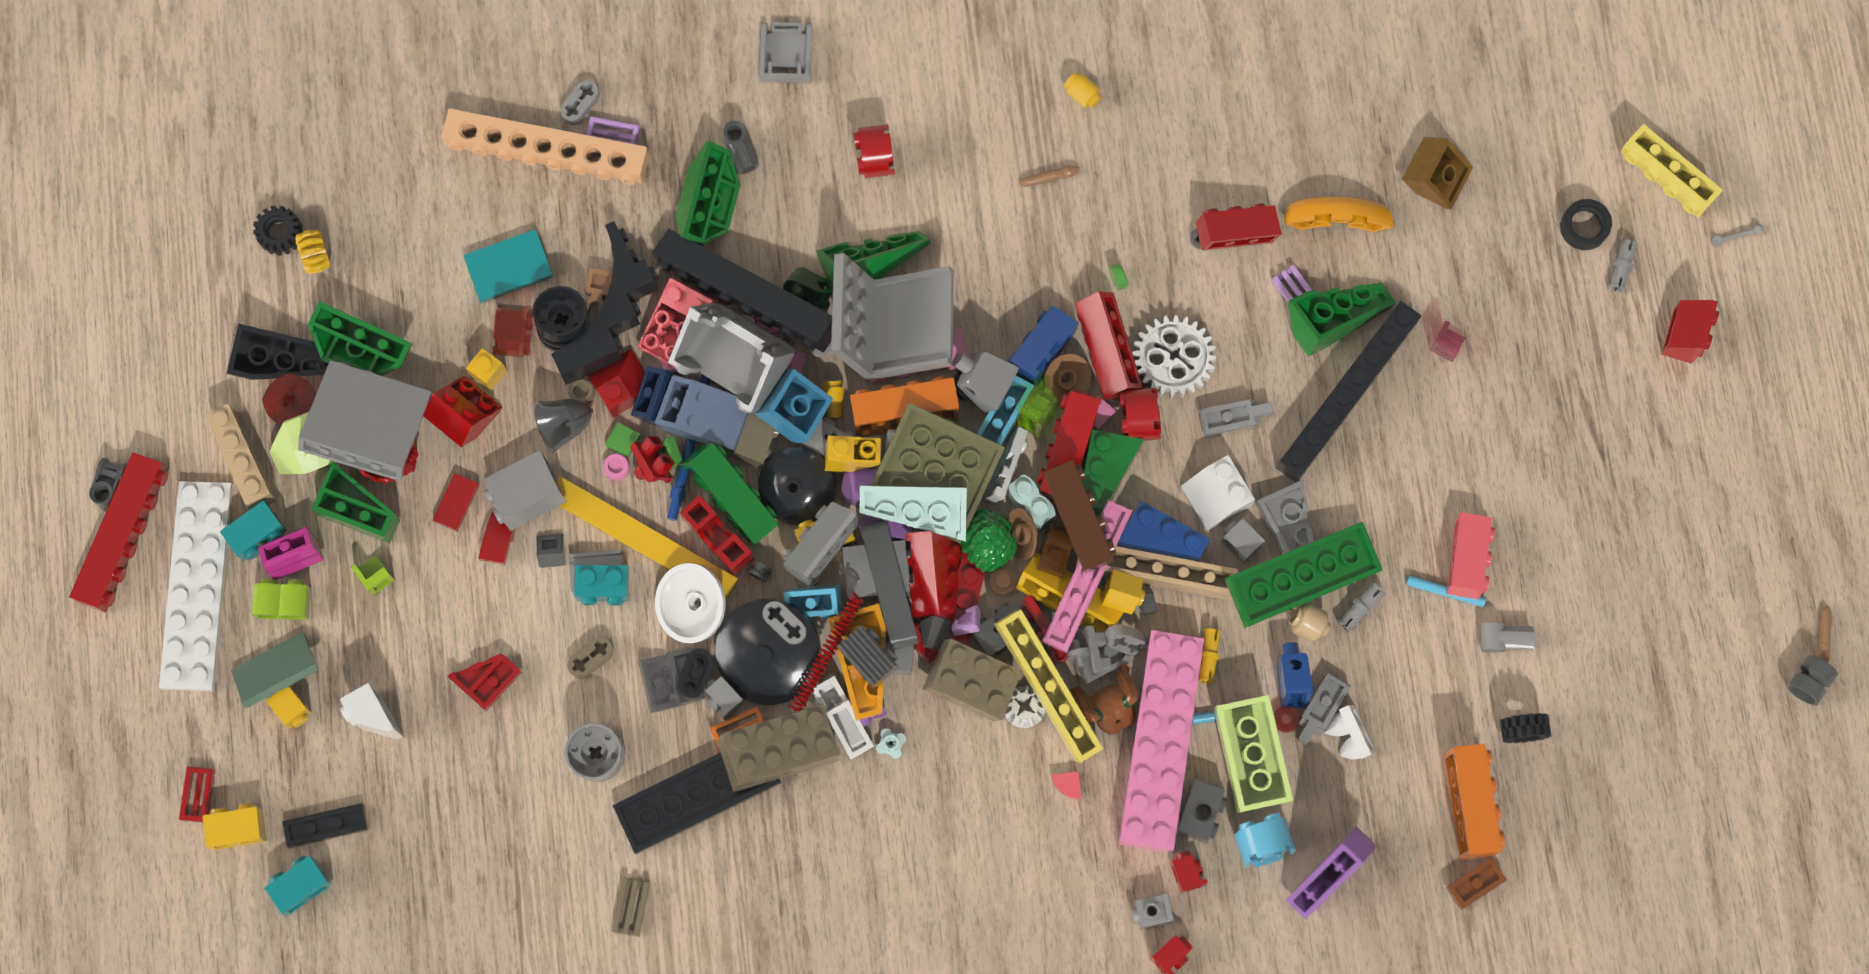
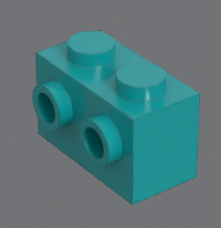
[219,500,287,562]
[264,856,333,917]

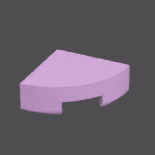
[952,605,981,636]

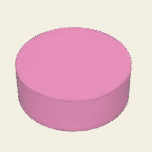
[603,453,630,481]

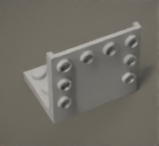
[831,253,954,381]

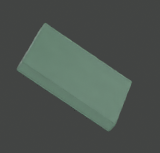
[231,632,318,708]

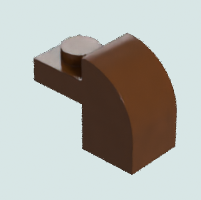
[1037,523,1073,578]

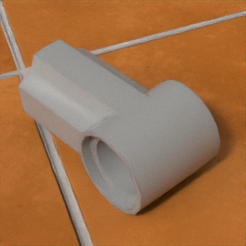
[1481,622,1535,653]

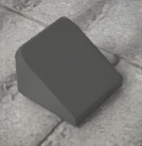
[536,533,565,568]
[920,616,951,651]

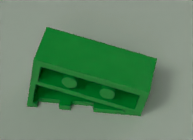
[1082,429,1144,515]

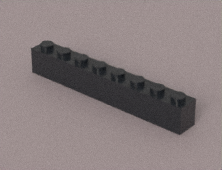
[652,228,832,353]
[1276,301,1422,483]

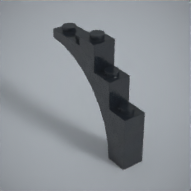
[551,221,659,385]

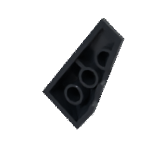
[226,323,328,380]

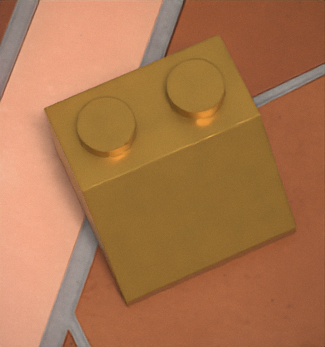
[1402,137,1473,210]

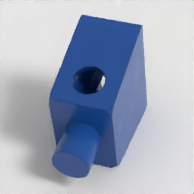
[1277,642,1313,709]

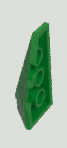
[816,231,931,282]
[1288,283,1396,357]

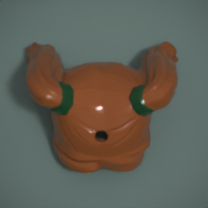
[1069,664,1138,735]

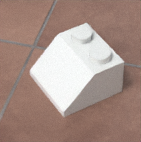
[1180,455,1255,531]
[340,683,404,739]

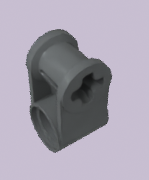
[89,457,127,511]

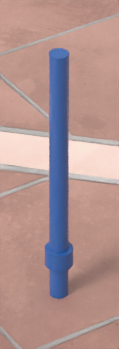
[667,373,711,521]

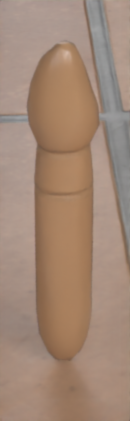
[1019,166,1080,187]
[1818,606,1832,662]

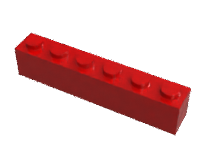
[69,452,168,613]

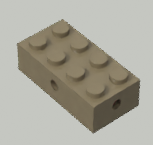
[717,705,840,792]

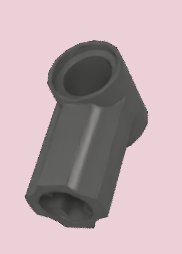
[723,121,759,175]

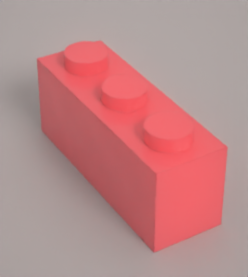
[1447,512,1495,600]

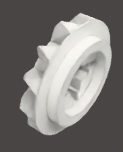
[1005,685,1045,728]

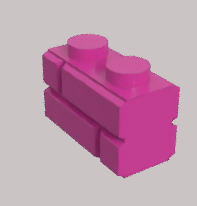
[258,526,324,580]

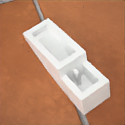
[812,674,874,759]

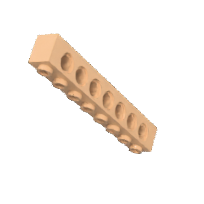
[441,109,650,185]

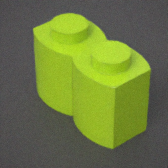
[252,579,311,620]

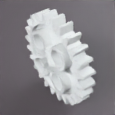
[1132,315,1216,399]

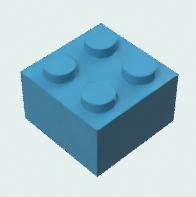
[754,368,833,444]

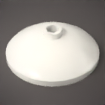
[655,563,725,643]

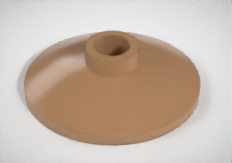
[1043,353,1092,404]
[1007,508,1038,560]

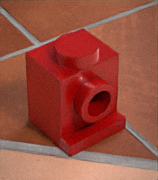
[1170,850,1208,894]
[1150,935,1193,974]

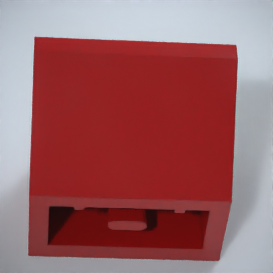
[1661,300,1719,364]
[424,376,503,447]

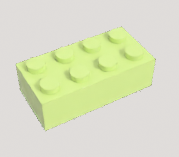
[1213,695,1293,813]

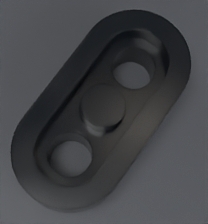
[676,648,714,701]

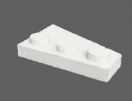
[982,427,1028,505]

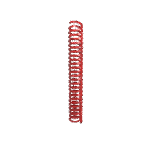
[789,592,864,712]

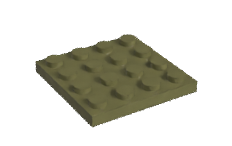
[870,403,1005,543]

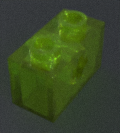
[1017,386,1058,438]

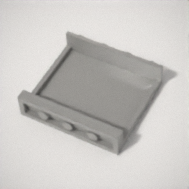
[298,360,432,481]

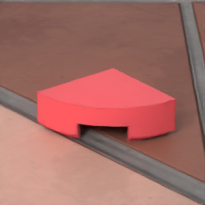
[1051,771,1082,799]

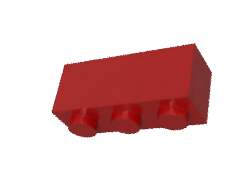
[1196,203,1282,251]

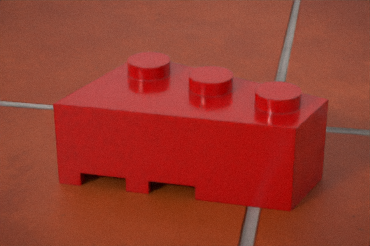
[905,531,961,621]

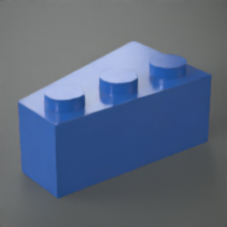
[1008,306,1078,391]
[1117,501,1210,562]

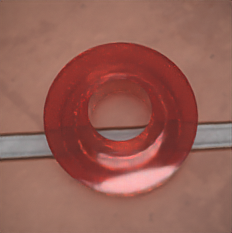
[1273,706,1300,733]

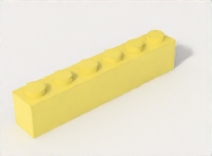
[994,610,1103,763]

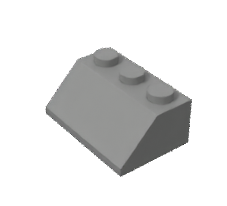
[783,501,858,588]

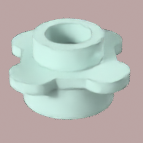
[876,729,906,759]

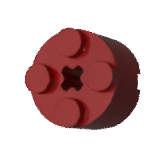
[854,124,895,179]
[1120,387,1161,441]

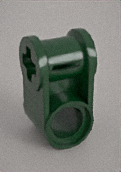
[783,267,833,311]

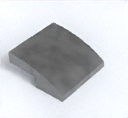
[638,647,706,713]

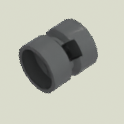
[1787,655,1838,706]

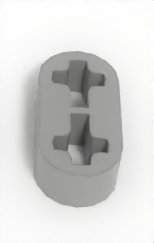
[561,80,600,125]
[763,601,807,645]
[1104,624,1148,655]

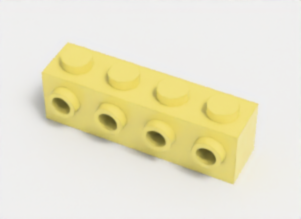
[1620,124,1723,218]

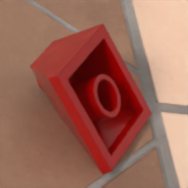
[587,349,645,418]

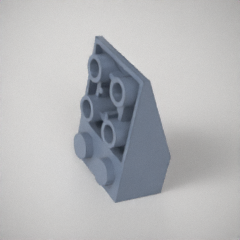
[655,375,748,451]

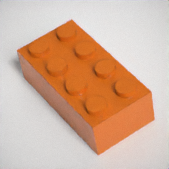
[850,376,959,437]
[1444,743,1505,861]

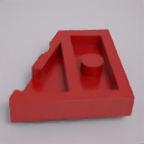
[447,653,522,711]

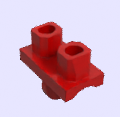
[630,436,675,483]

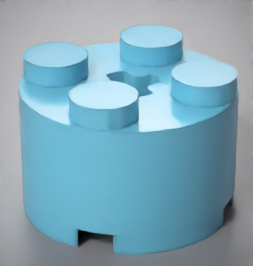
[1234,813,1296,868]

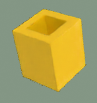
[466,348,507,391]
[1102,569,1145,615]
[266,686,312,729]

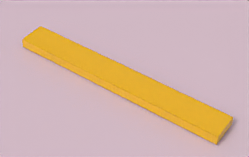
[557,476,739,603]

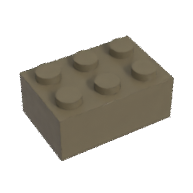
[922,639,1022,721]

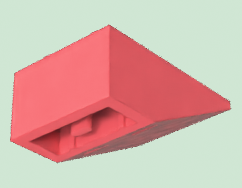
[637,278,724,368]

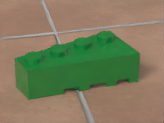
[679,443,779,545]

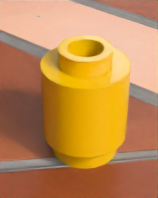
[1064,72,1102,109]

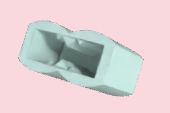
[1008,474,1056,532]

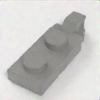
[1198,399,1273,437]
[1297,672,1351,745]

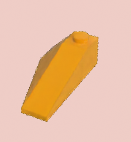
[828,604,886,721]

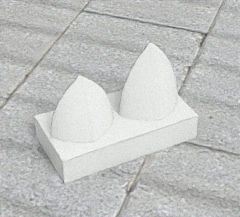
[1324,705,1377,759]

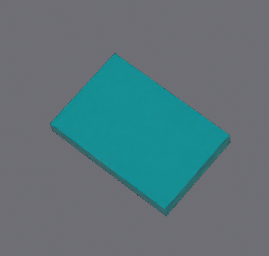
[463,229,553,303]

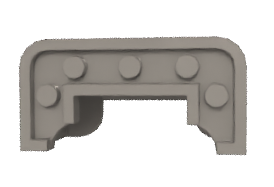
[668,303,795,414]

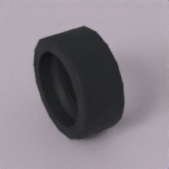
[1560,199,1612,251]

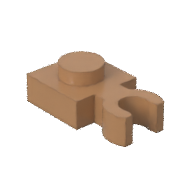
[584,267,612,313]

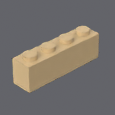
[204,403,277,509]

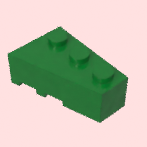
[311,461,400,544]

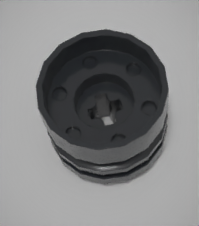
[532,286,590,352]

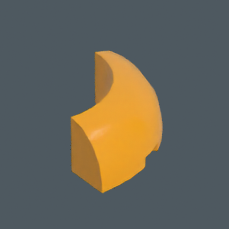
[1284,196,1393,233]

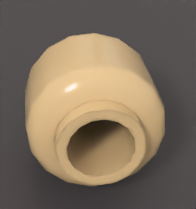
[1289,603,1331,642]

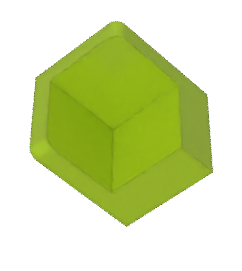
[350,556,394,596]

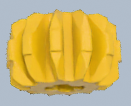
[295,229,330,274]

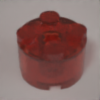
[492,303,534,358]
[262,373,317,428]

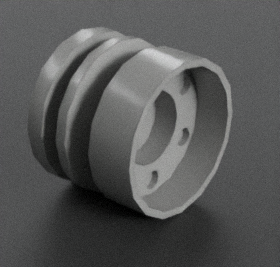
[565,723,626,782]

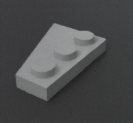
[1255,480,1314,554]

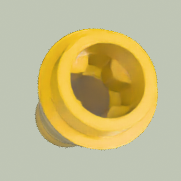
[821,381,845,419]

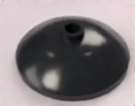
[758,446,836,525]

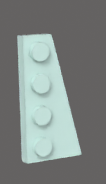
[859,485,967,541]

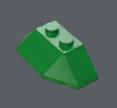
[675,141,741,246]
[308,301,412,376]

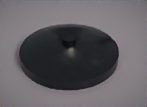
[715,598,822,705]

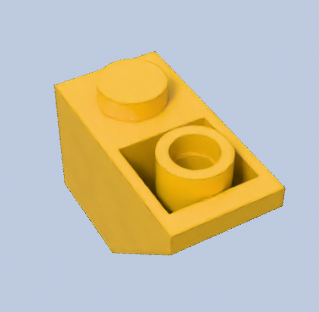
[825,436,881,472]

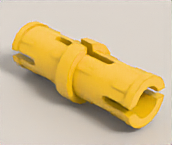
[1198,628,1221,684]

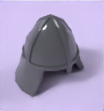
[533,399,593,452]

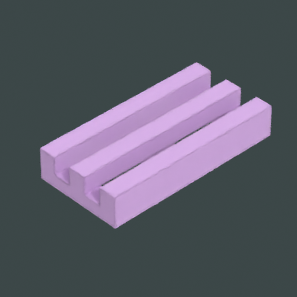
[586,116,641,145]
[1272,265,1312,303]

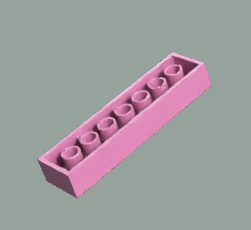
[1118,630,1204,853]

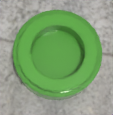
[1109,263,1128,290]

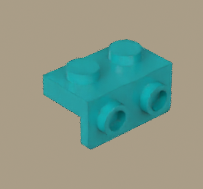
[574,565,630,606]

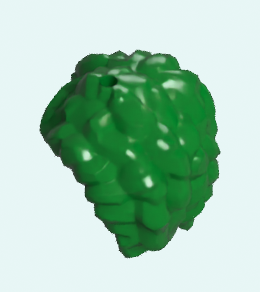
[960,509,1017,573]

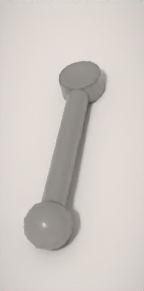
[1711,224,1764,247]

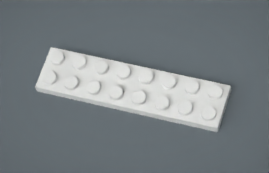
[159,481,234,691]

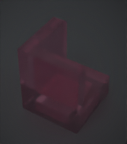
[1430,321,1465,362]

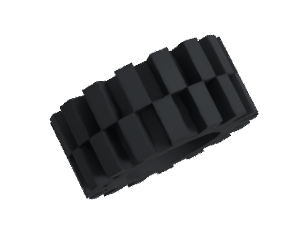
[253,205,303,256]
[1500,713,1552,743]

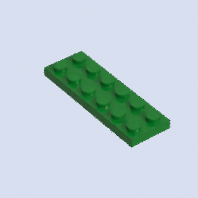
[1224,522,1383,628]

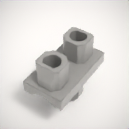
[1066,626,1112,680]

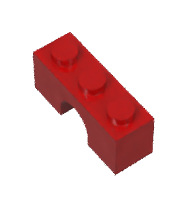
[680,495,754,576]

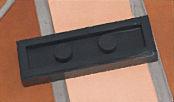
[282,803,368,848]

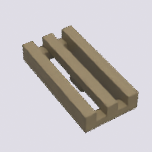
[612,878,650,937]

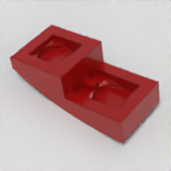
[478,511,516,565]

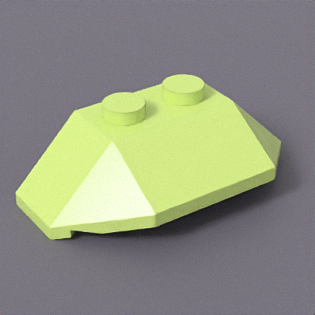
[269,412,335,474]

